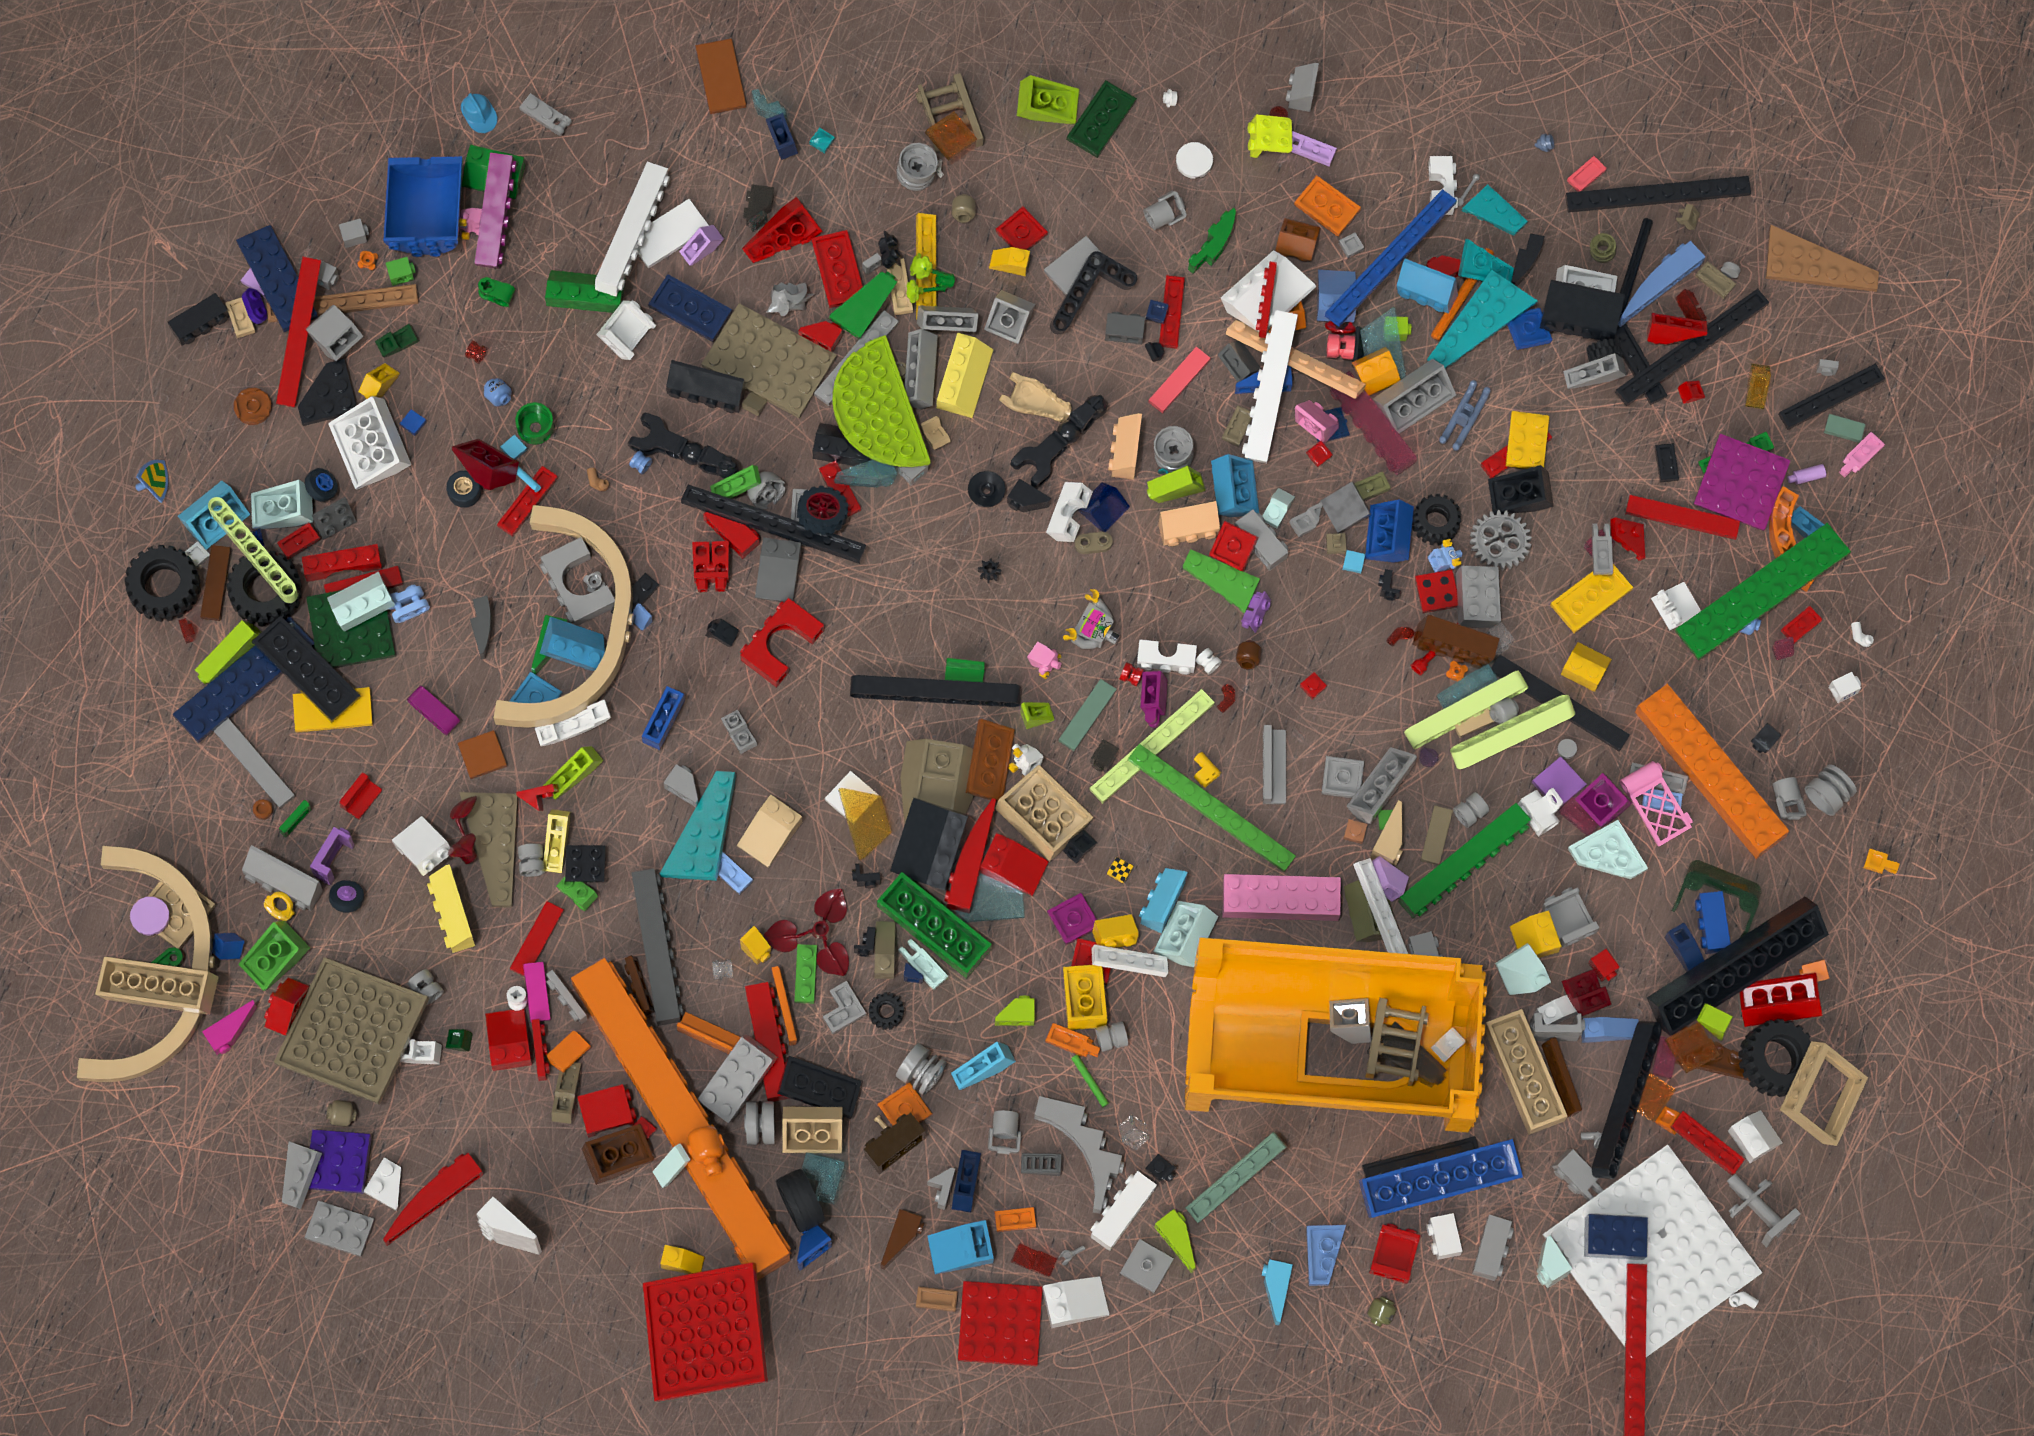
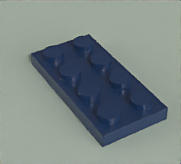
[648,274,732,342]

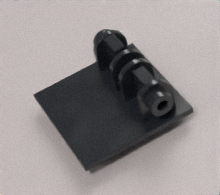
[565,845,606,882]

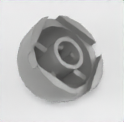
[747,471,786,509]

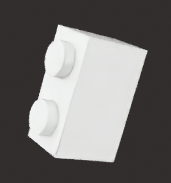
[1426,1213,1462,1260]

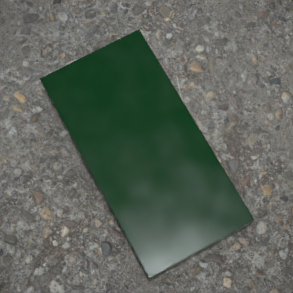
[1066,80,1137,158]

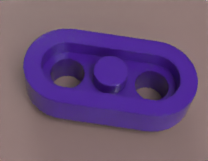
[242,288,268,324]

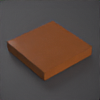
[458,730,507,779]

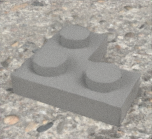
[823,981,866,1034]

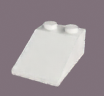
[1556,265,1617,292]
[1042,1277,1109,1328]

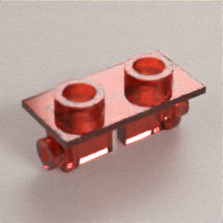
[1675,289,1707,321]

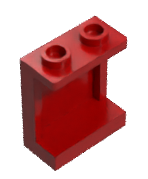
[577,1084,636,1138]
[1369,1223,1421,1284]

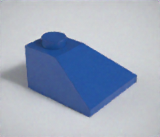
[797,1225,832,1271]

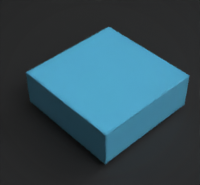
[500,435,527,460]
[1342,550,1365,574]

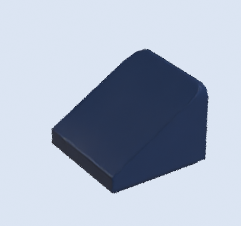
[904,963,923,984]

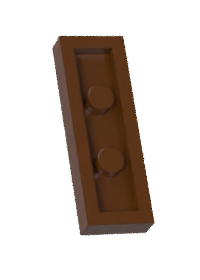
[624,955,655,1015]

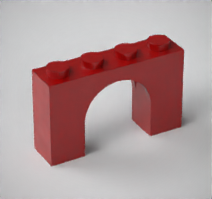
[740,598,824,688]

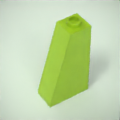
[195,620,262,684]

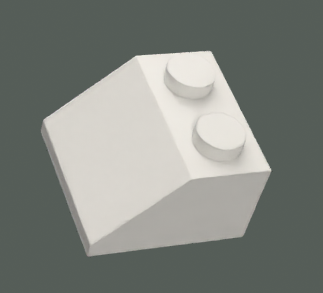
[1728,1110,1782,1163]

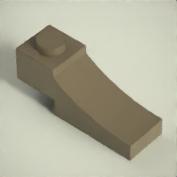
[552,1062,581,1124]

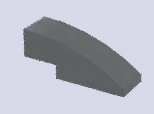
[470,596,492,660]

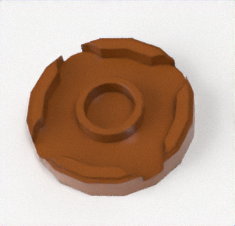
[234,388,272,425]

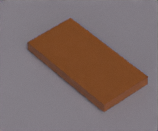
[695,38,746,114]
[966,719,1015,803]

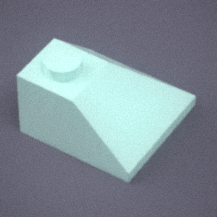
[1495,943,1551,995]

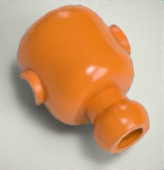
[687,1126,724,1177]

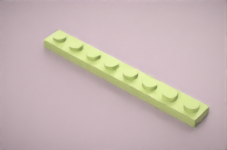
[1090,689,1215,804]

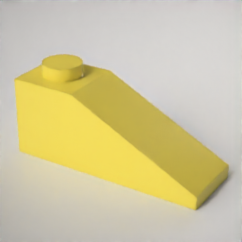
[544,809,571,873]

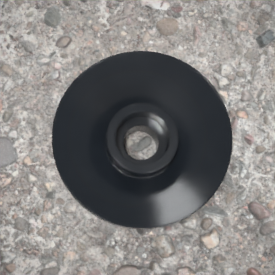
[968,471,1006,507]

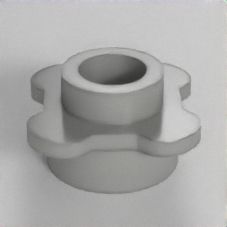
[583,571,605,593]

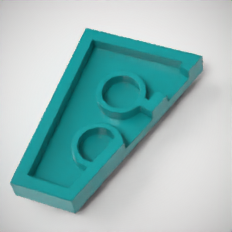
[1461,184,1528,236]
[1458,239,1514,282]

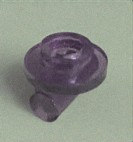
[1419,747,1439,767]

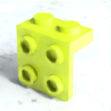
[1247,114,1292,158]

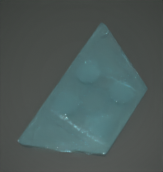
[1360,307,1406,379]

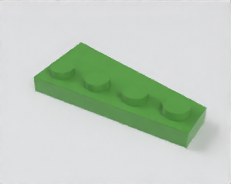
[1183,549,1260,614]

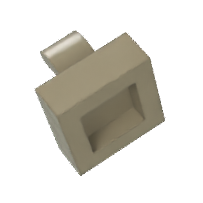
[1676,204,1700,230]
[1326,533,1346,554]

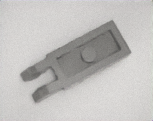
[1592,524,1613,575]

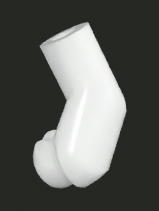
[1851,622,1874,647]
[1729,1292,1759,1309]

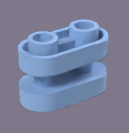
[389,585,430,623]

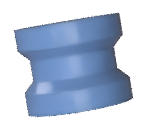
[629,451,653,474]

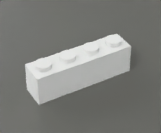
[1091,1171,1157,1251]

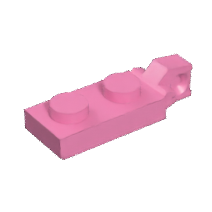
[1839,432,1885,478]

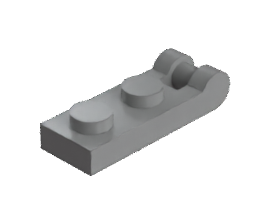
[519,93,572,136]

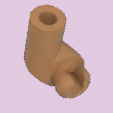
[587,468,609,491]

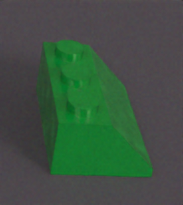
[462,145,526,199]

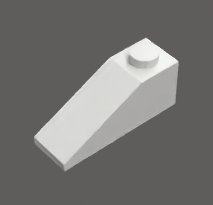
[1535,995,1578,1024]

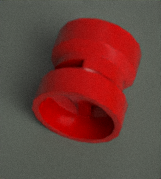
[1119,662,1144,687]

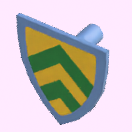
[135,460,168,503]

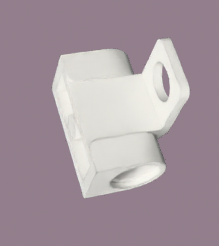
[1518,788,1563,837]

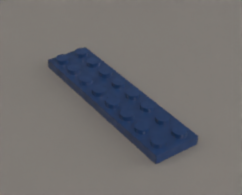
[173,617,315,743]

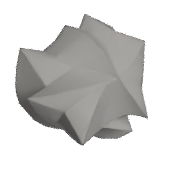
[767,282,815,316]

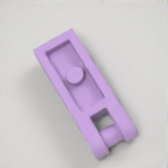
[1291,131,1337,167]

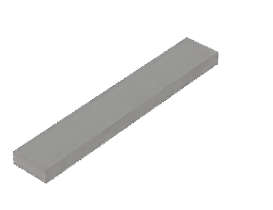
[214,718,295,809]

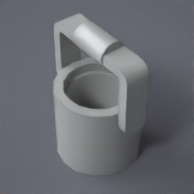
[1143,190,1187,230]
[1772,777,1807,820]
[988,1110,1021,1155]

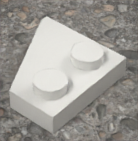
[364,1158,402,1211]

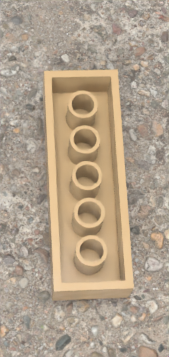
[95,957,218,1015]
[1485,1009,1567,1135]

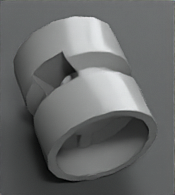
[1453,792,1490,828]
[518,844,545,877]
[407,969,444,1006]
[1095,1021,1128,1052]

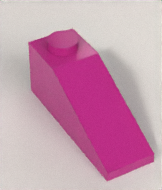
[202,1000,257,1055]

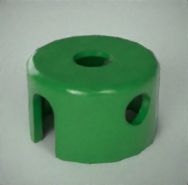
[515,402,554,445]

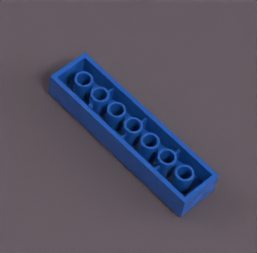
[1359,1139,1523,1218]

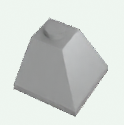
[1329,998,1371,1044]

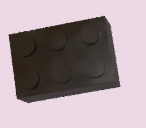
[864,1112,926,1175]

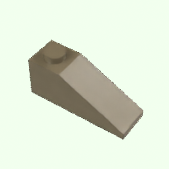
[875,921,895,979]

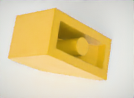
[989,247,1030,276]
[358,363,400,399]
[740,926,771,965]
[660,1245,705,1274]

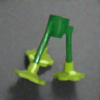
[906,253,955,303]

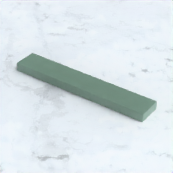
[1186,1132,1287,1223]

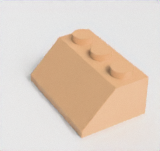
[1108,413,1142,480]
[1158,501,1220,546]

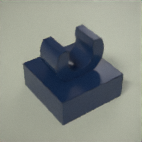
[1146,300,1169,324]

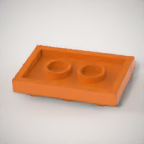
[1294,175,1361,237]

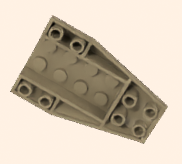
[900,739,974,825]

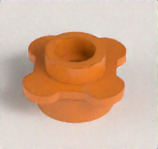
[357,251,378,270]
[1446,661,1468,682]

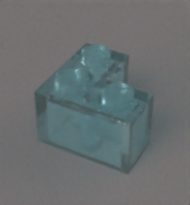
[802,1152,845,1205]

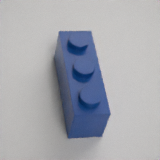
[642,686,685,750]
[1695,891,1731,954]

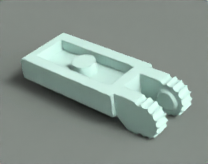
[898,939,948,990]

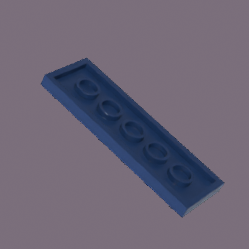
[236,225,318,332]

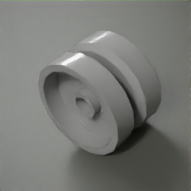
[744,1101,775,1145]

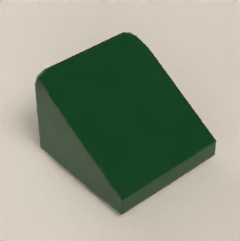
[445,1029,473,1052]

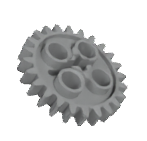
[1470,510,1532,571]

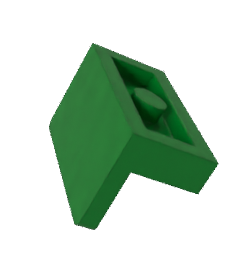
[945,658,985,682]

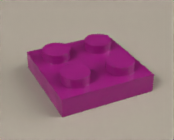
[1047,893,1097,945]

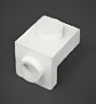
[1431,1028,1466,1062]

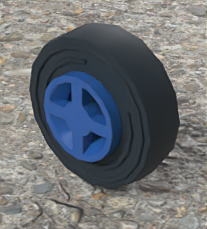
[304,468,338,502]

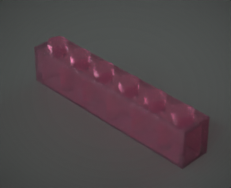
[1330,371,1417,476]

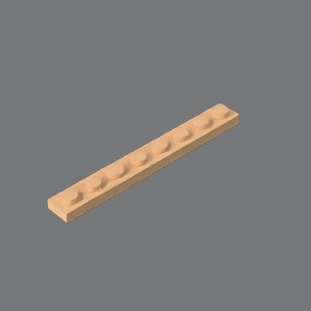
[1226,320,1366,399]

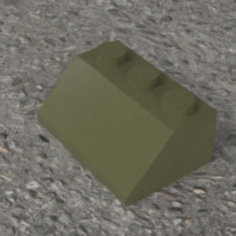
[1344,880,1393,942]

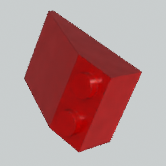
[980,833,1049,896]
[485,1009,532,1071]

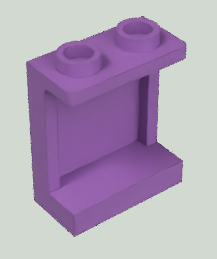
[310,827,354,885]

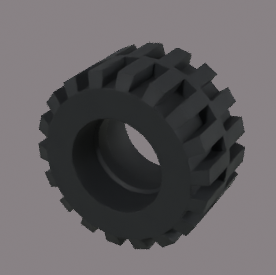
[1412,494,1461,546]

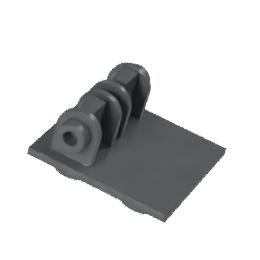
[312,497,357,540]

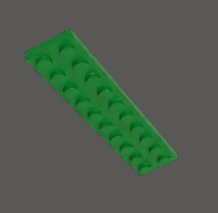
[1675,522,1851,660]

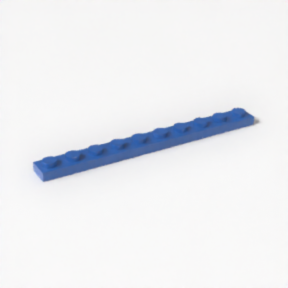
[1325,189,1457,327]

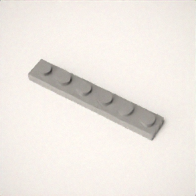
[814,311,899,406]

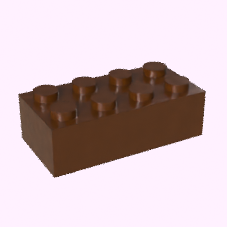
[1412,614,1500,669]

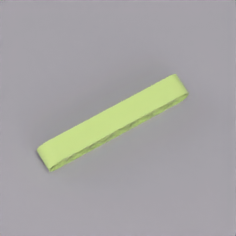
[208,497,298,603]
[1404,670,1528,749]
[1450,695,1575,769]

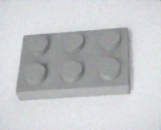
[304,1201,375,1257]

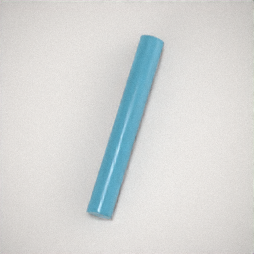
[517,466,541,492]

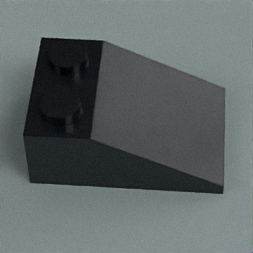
[1488,465,1554,515]

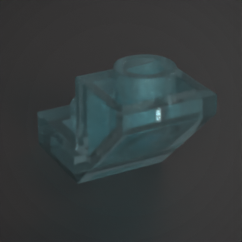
[751,89,787,119]

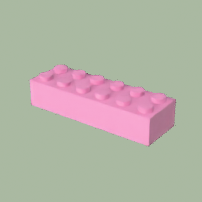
[1222,874,1341,921]

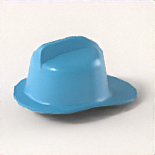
[461,93,497,133]

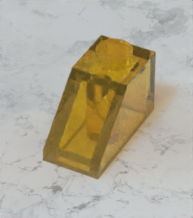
[1745,364,1771,409]

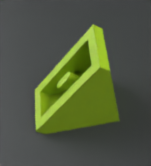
[1020,702,1055,729]
[1697,1004,1733,1041]

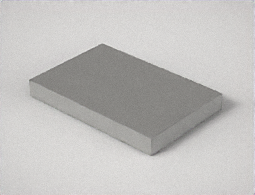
[1044,236,1101,296]

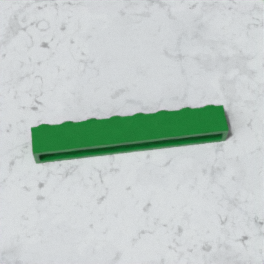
[1398,803,1531,919]

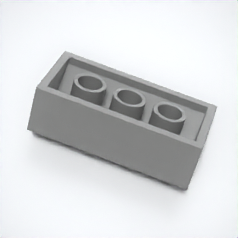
[1372,359,1456,435]
[1346,747,1417,824]
[242,845,323,911]

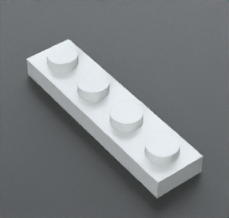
[1092,944,1168,977]

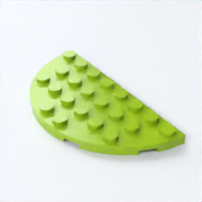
[832,335,930,467]

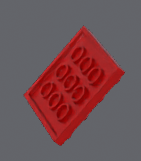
[958,1281,1042,1367]

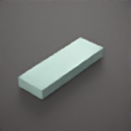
[653,1144,690,1188]

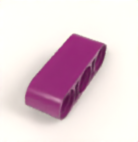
[407,685,460,736]

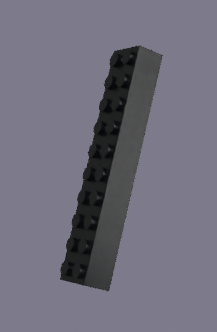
[1647,897,1829,1036]

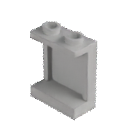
[1542,887,1599,949]
[1530,1013,1585,1041]

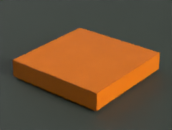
[877,1082,932,1126]

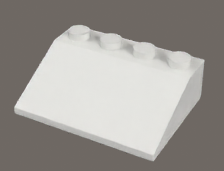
[1221,250,1316,332]
[328,396,411,489]
[476,1197,542,1254]

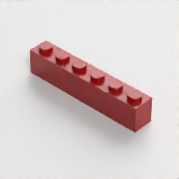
[745,982,791,1102]

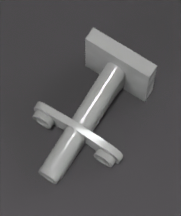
[1727,1174,1801,1248]

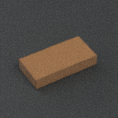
[916,1287,958,1312]

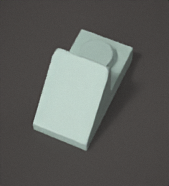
[1262,488,1295,529]

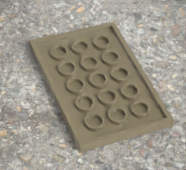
[701,303,837,419]

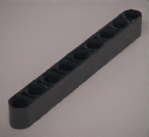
[850,675,1021,707]
[1592,1021,1662,1179]

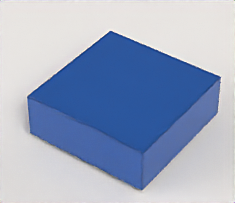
[399,409,426,436]

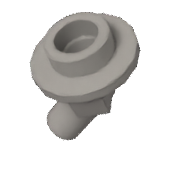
[1581,1131,1602,1149]

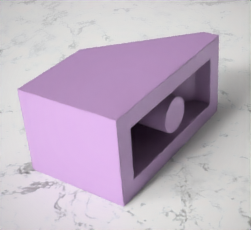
[679,225,724,266]

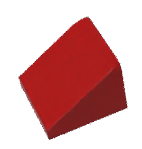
[1678,381,1705,403]

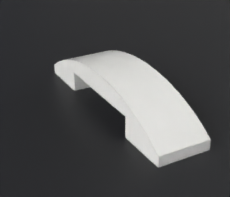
[535,700,611,746]

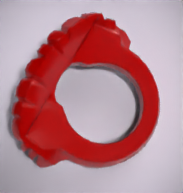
[1325,321,1356,335]

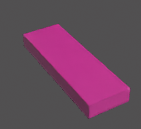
[523,962,550,1023]

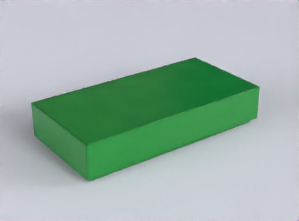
[279,800,311,837]

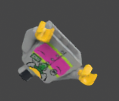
[1063,589,1120,649]

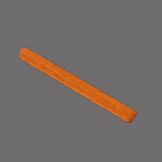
[1431,248,1494,341]

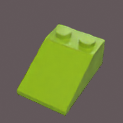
[1017,75,1079,124]

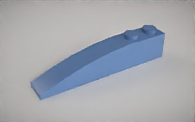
[1618,241,1705,327]

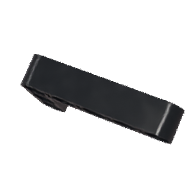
[1050,251,1137,335]

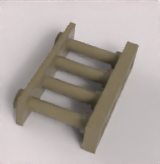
[916,73,983,158]
[1365,998,1429,1086]

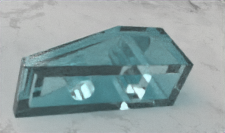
[834,460,898,488]
[1436,664,1498,709]

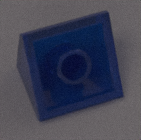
[1078,482,1130,532]

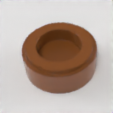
[253,799,273,820]

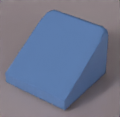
[632,603,652,631]

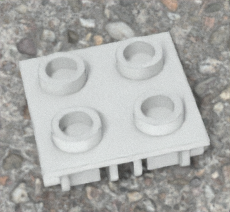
[1651,582,1701,631]

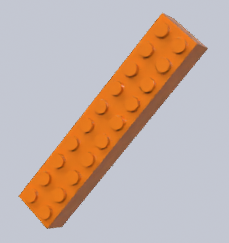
[1635,683,1789,859]

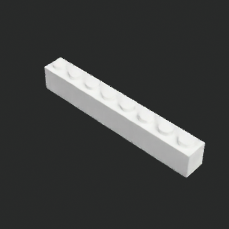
[595,162,670,296]
[1242,310,1298,464]

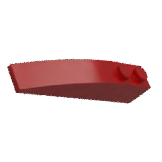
[944,798,996,913]
[383,1153,483,1246]

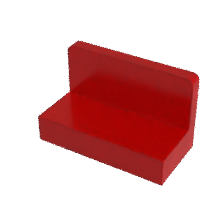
[339,772,382,820]

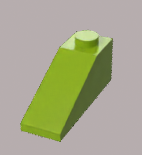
[543,746,604,800]
[1154,1209,1196,1273]

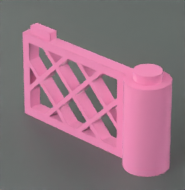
[1619,761,1693,847]

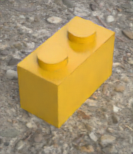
[1092,914,1139,948]

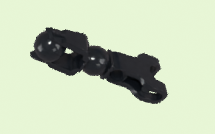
[1010,395,1107,489]
[627,412,740,479]

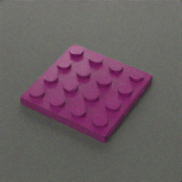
[1693,434,1791,531]

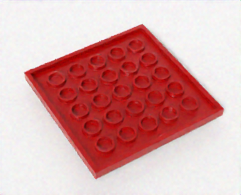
[643,1262,768,1402]

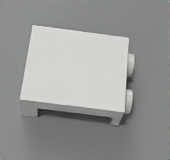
[596,300,656,360]
[392,816,451,876]

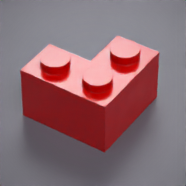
[264,977,309,1036]

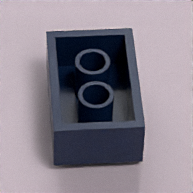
[1584,1214,1648,1260]

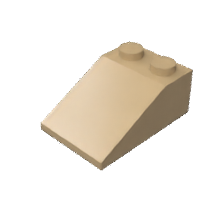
[737,795,802,868]
[1370,800,1403,866]

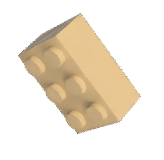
[783,1107,842,1153]

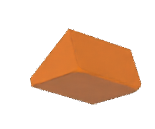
[1655,1106,1680,1135]

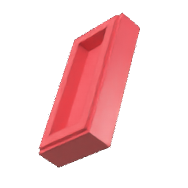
[1567,156,1607,192]

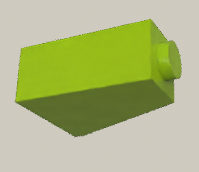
[1147,466,1206,503]

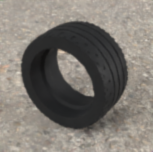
[776,1168,825,1232]

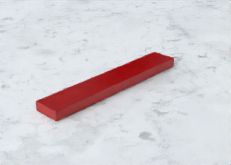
[1625,495,1740,540]

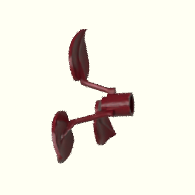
[448,796,477,864]
[763,889,849,976]

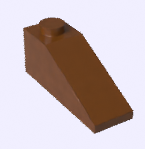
[880,1209,925,1269]

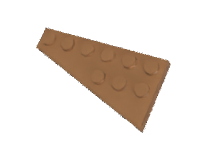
[1765,225,1879,292]

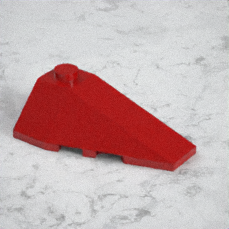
[742,197,822,263]

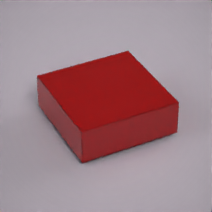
[1306,441,1333,468]

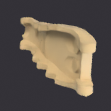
[999,372,1071,422]

